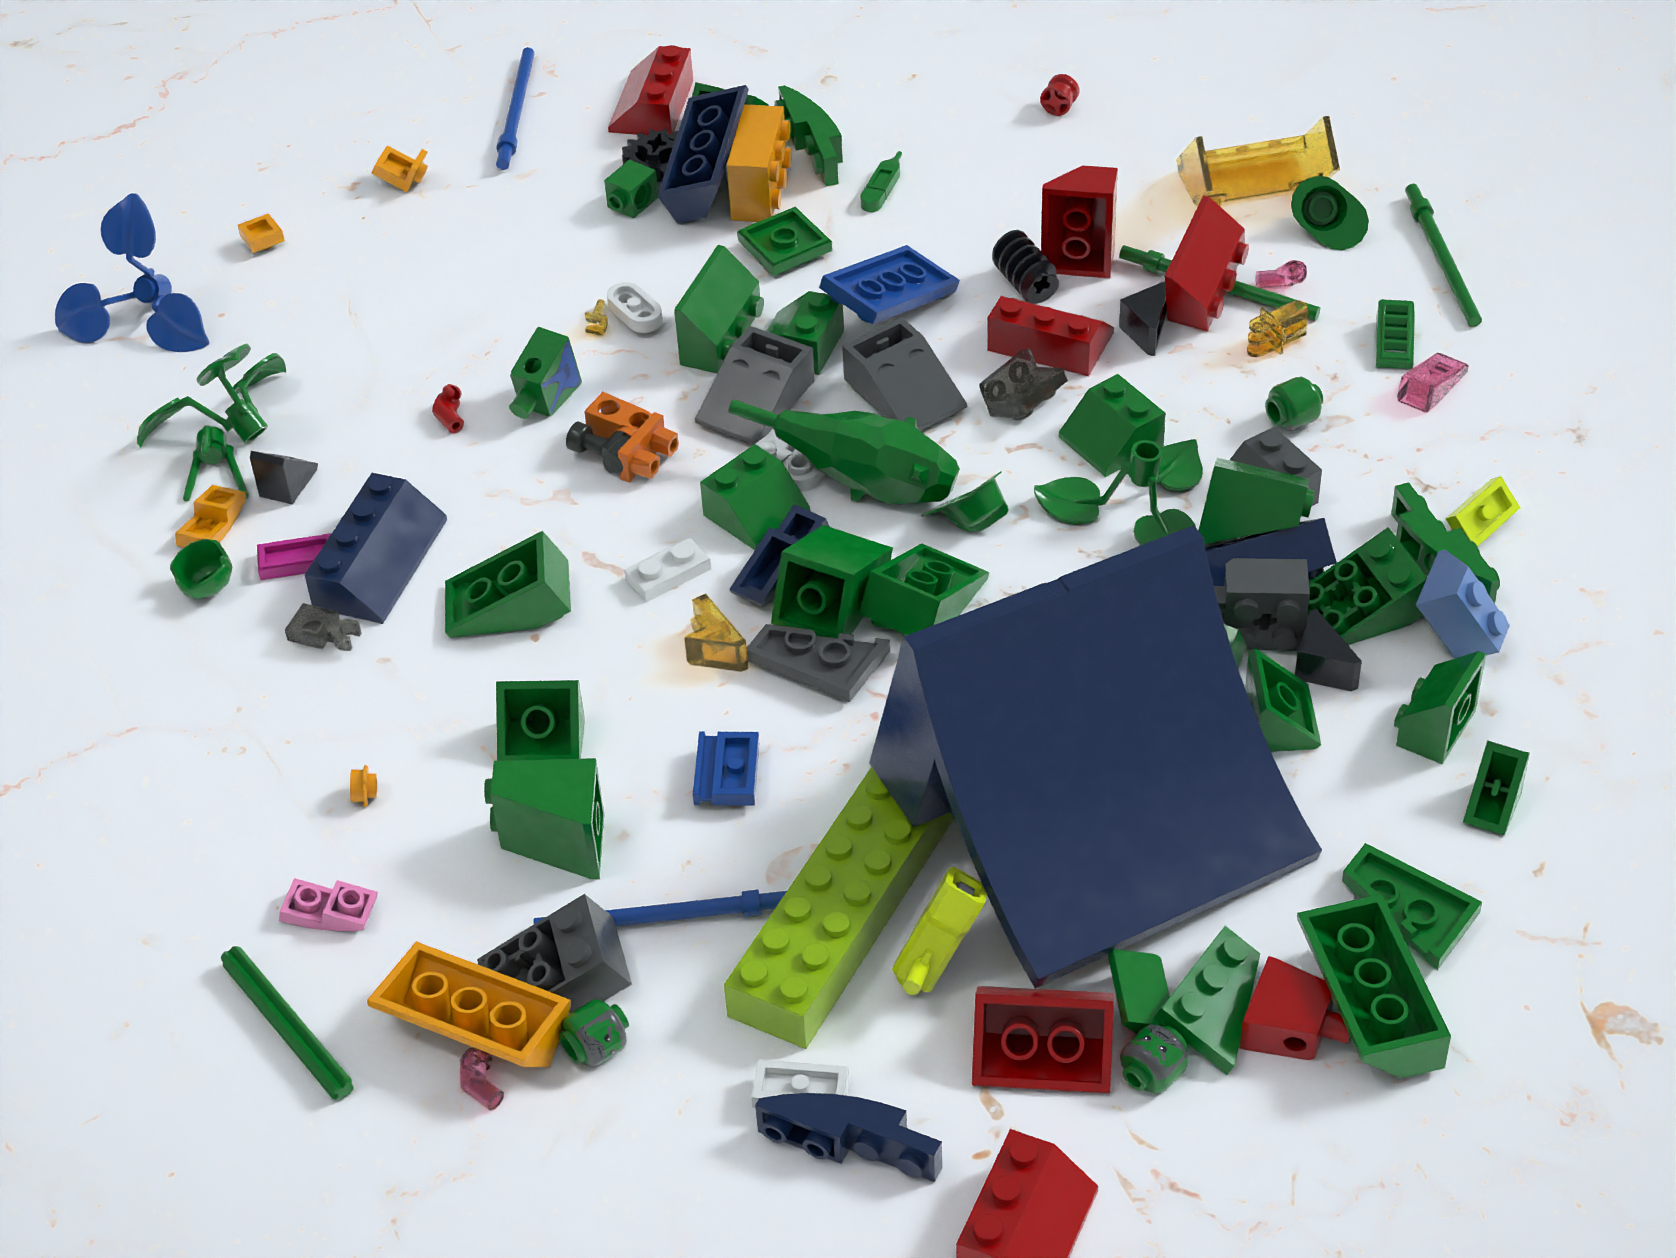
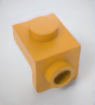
[371,145,428,192]

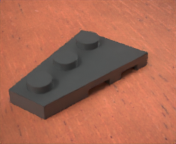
[745,624,890,702]

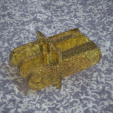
[1247,300,1308,357]

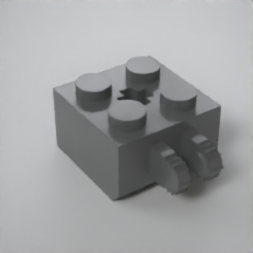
[1214,558,1310,650]

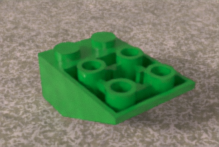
[1307,527,1427,645]

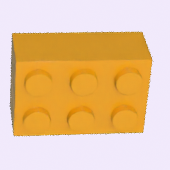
[727,104,792,222]

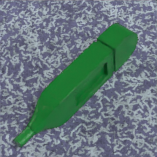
[860,151,902,212]

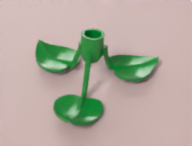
[137,343,286,448]
[1034,439,1203,546]

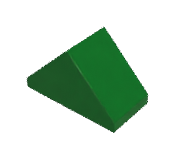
[1463,740,1530,835]

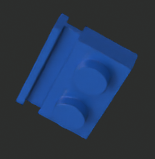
[693,731,760,806]

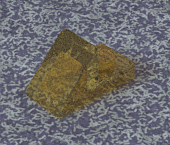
[684,593,749,672]

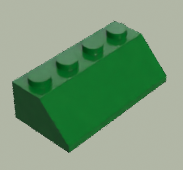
[1297,894,1451,1078]

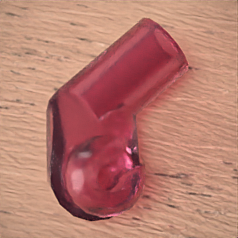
[1255,260,1307,289]
[460,1047,504,1111]

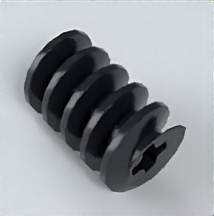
[992,229,1059,304]

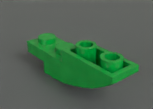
[774,85,843,186]
[1391,482,1500,603]

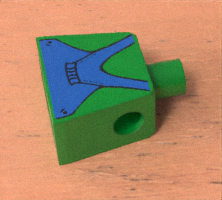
[509,326,582,419]

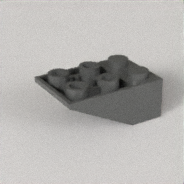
[842,317,967,431]
[695,326,815,445]
[477,893,632,1013]

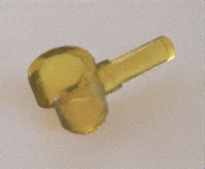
[585,299,608,336]

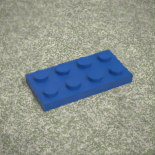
[819,245,960,325]

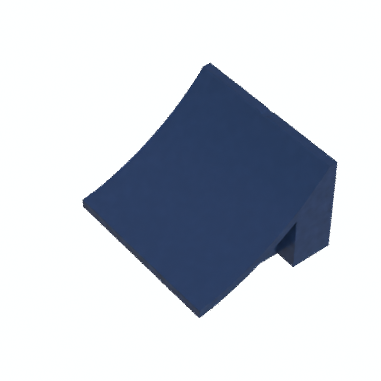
[869,525,1322,989]

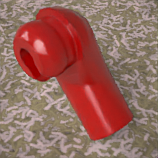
[432,384,464,434]

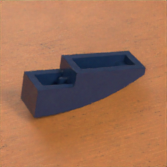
[729,504,830,607]

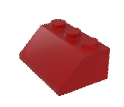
[608,45,694,135]
[1041,165,1118,278]
[1164,195,1249,331]
[987,296,1114,376]
[972,986,1114,1093]
[956,1129,1099,1258]

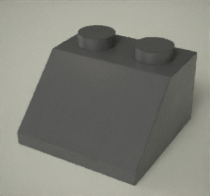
[1230,427,1322,506]

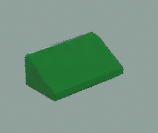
[1108,949,1170,1034]

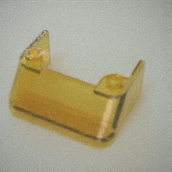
[1176,116,1340,207]

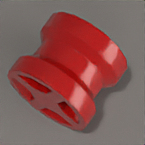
[1040,74,1080,116]

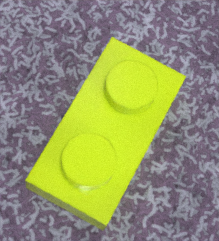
[1445,476,1521,546]

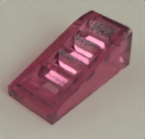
[1397,352,1469,412]

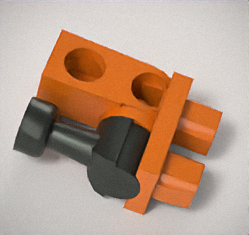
[566,391,679,483]

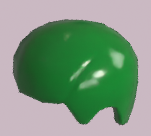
[170,539,233,599]

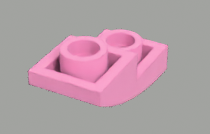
[279,878,378,931]

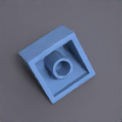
[1416,550,1510,658]

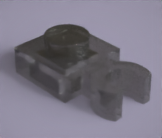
[285,603,362,651]

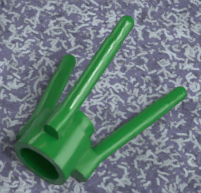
[183,425,249,502]

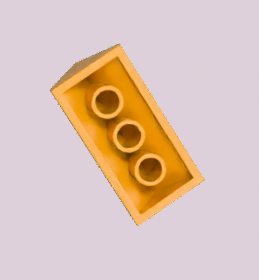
[367,941,571,1067]

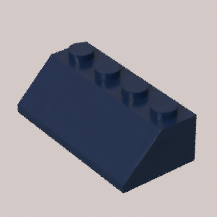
[657,85,749,224]
[304,472,447,624]
[1206,518,1337,586]

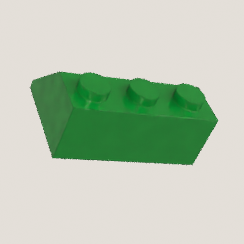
[674,245,764,374]

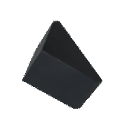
[1119,282,1167,356]
[249,451,318,505]
[1295,609,1362,692]

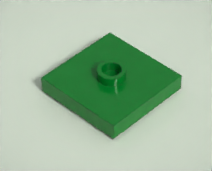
[737,206,832,276]

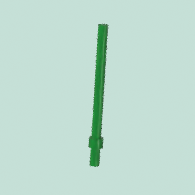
[1405,183,1482,327]
[1119,245,1321,321]

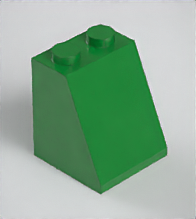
[1198,457,1314,544]
[771,525,893,638]
[484,758,605,879]

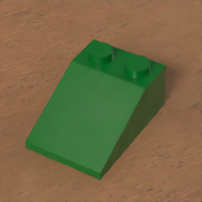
[445,530,571,638]
[859,543,990,636]

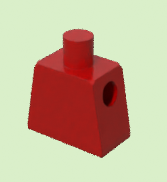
[1240,956,1351,1060]

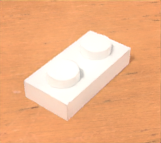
[624,537,711,602]
[751,1059,849,1108]

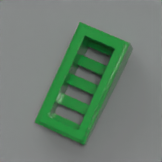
[1376,299,1415,369]

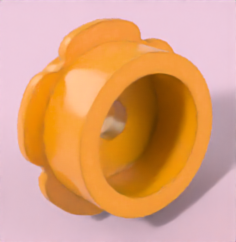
[350,765,377,807]

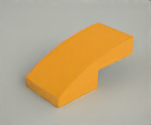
[175,484,246,548]

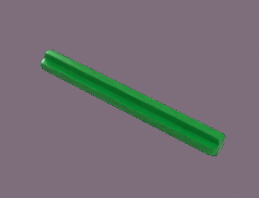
[221,946,354,1100]

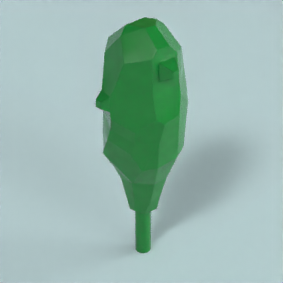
[728,399,960,505]

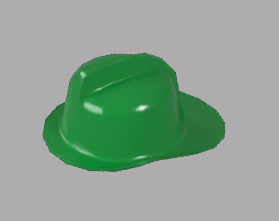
[1291,176,1369,250]
[921,471,1009,532]

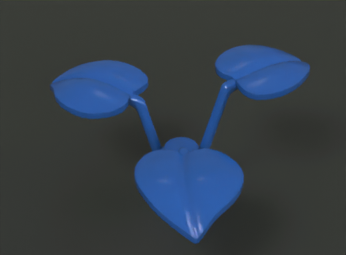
[55,193,210,352]

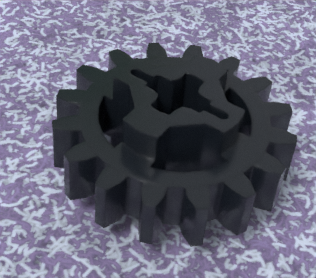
[622,129,678,182]

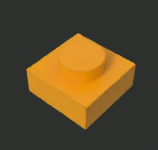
[237,213,285,253]

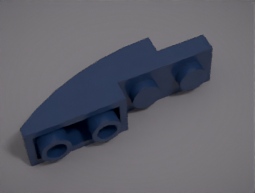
[755,1093,943,1182]

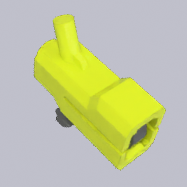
[892,867,987,995]

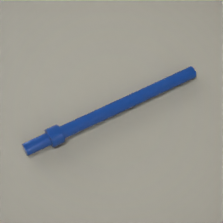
[496,47,535,170]
[533,889,787,927]

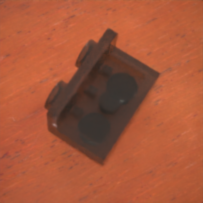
[979,349,1068,420]

